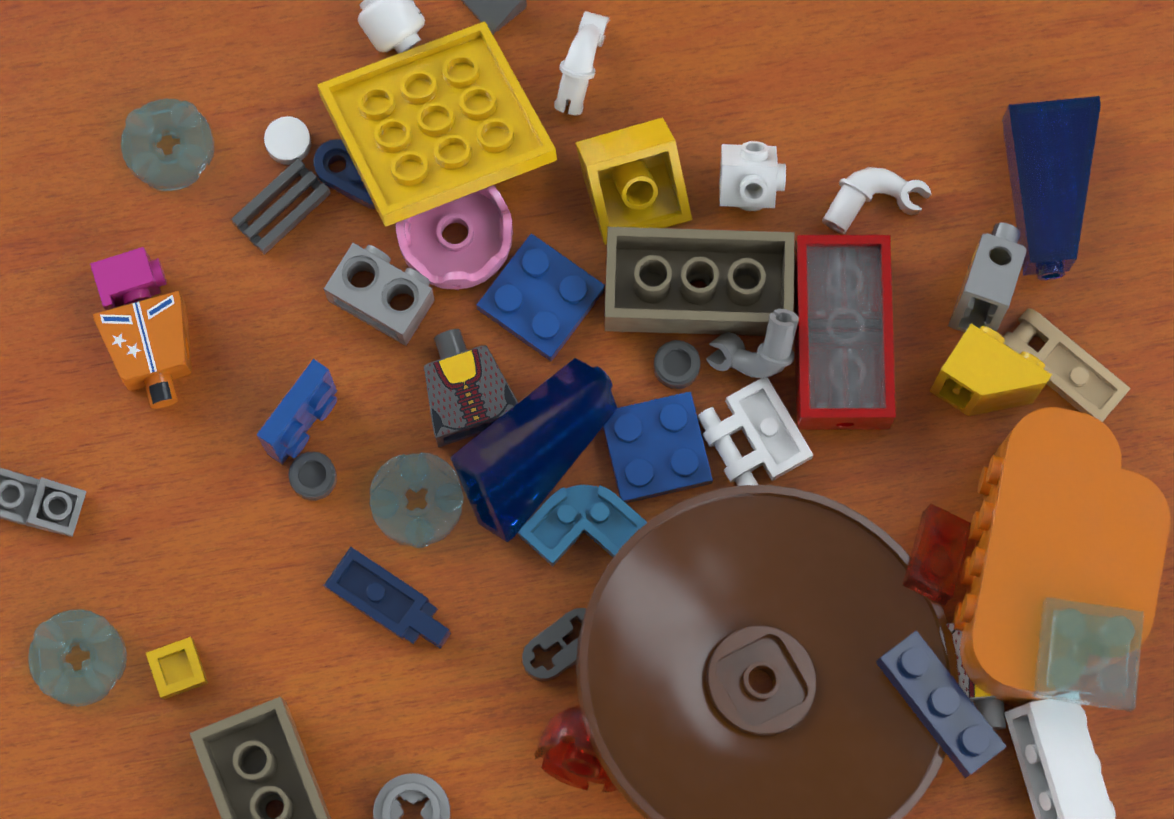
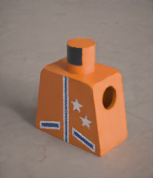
[93,291,192,409]

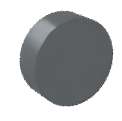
[654,340,700,389]
[289,452,337,501]

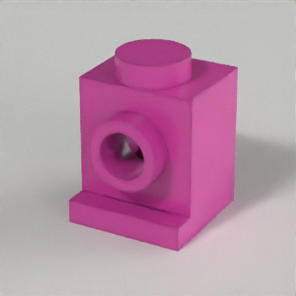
[90,247,167,310]

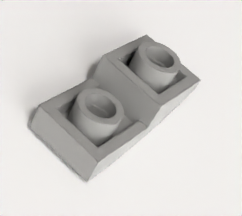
[0,468,87,537]

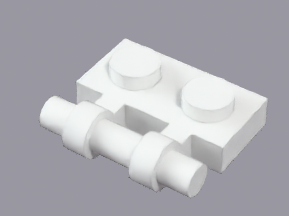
[697,377,813,486]

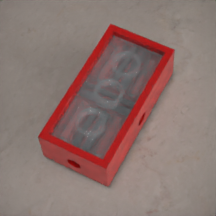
[794,235,896,430]

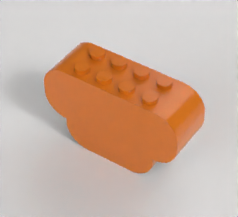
[952,407,1171,707]

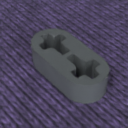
[522,608,586,682]

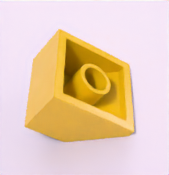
[575,117,692,245]

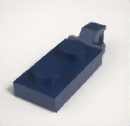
[324,547,451,649]

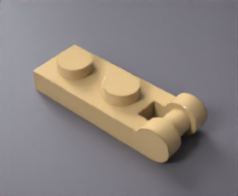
[1003,308,1131,422]

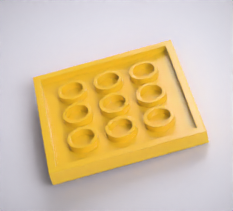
[317,21,557,227]

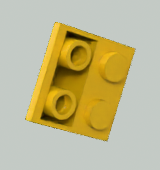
[929,324,1052,416]

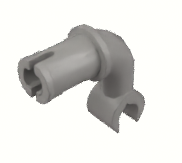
[706,309,799,378]

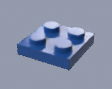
[477,233,605,362]
[257,359,337,465]
[600,391,713,504]

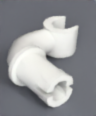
[554,11,609,115]
[822,167,932,234]

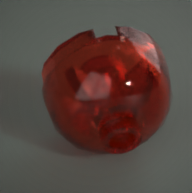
[534,705,618,792]

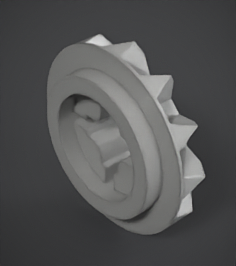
[373,773,450,819]

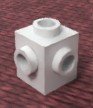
[719,141,786,211]

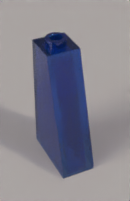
[1002,96,1101,280]
[450,358,617,543]

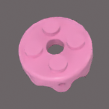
[396,185,513,290]

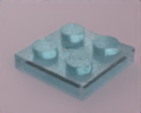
[1033,597,1144,711]

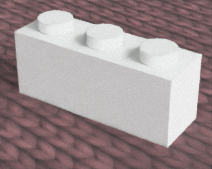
[1004,692,1116,819]

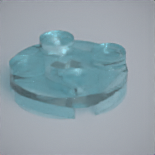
[121,99,214,191]
[370,452,464,548]
[28,609,127,706]

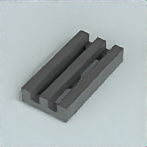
[231,158,331,255]

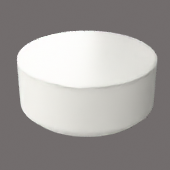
[264,116,311,165]

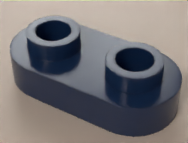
[314,139,376,210]

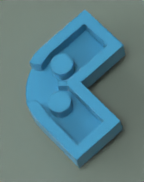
[518,485,648,566]

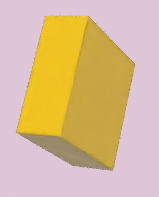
[146,637,208,700]

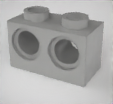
[324,243,435,346]

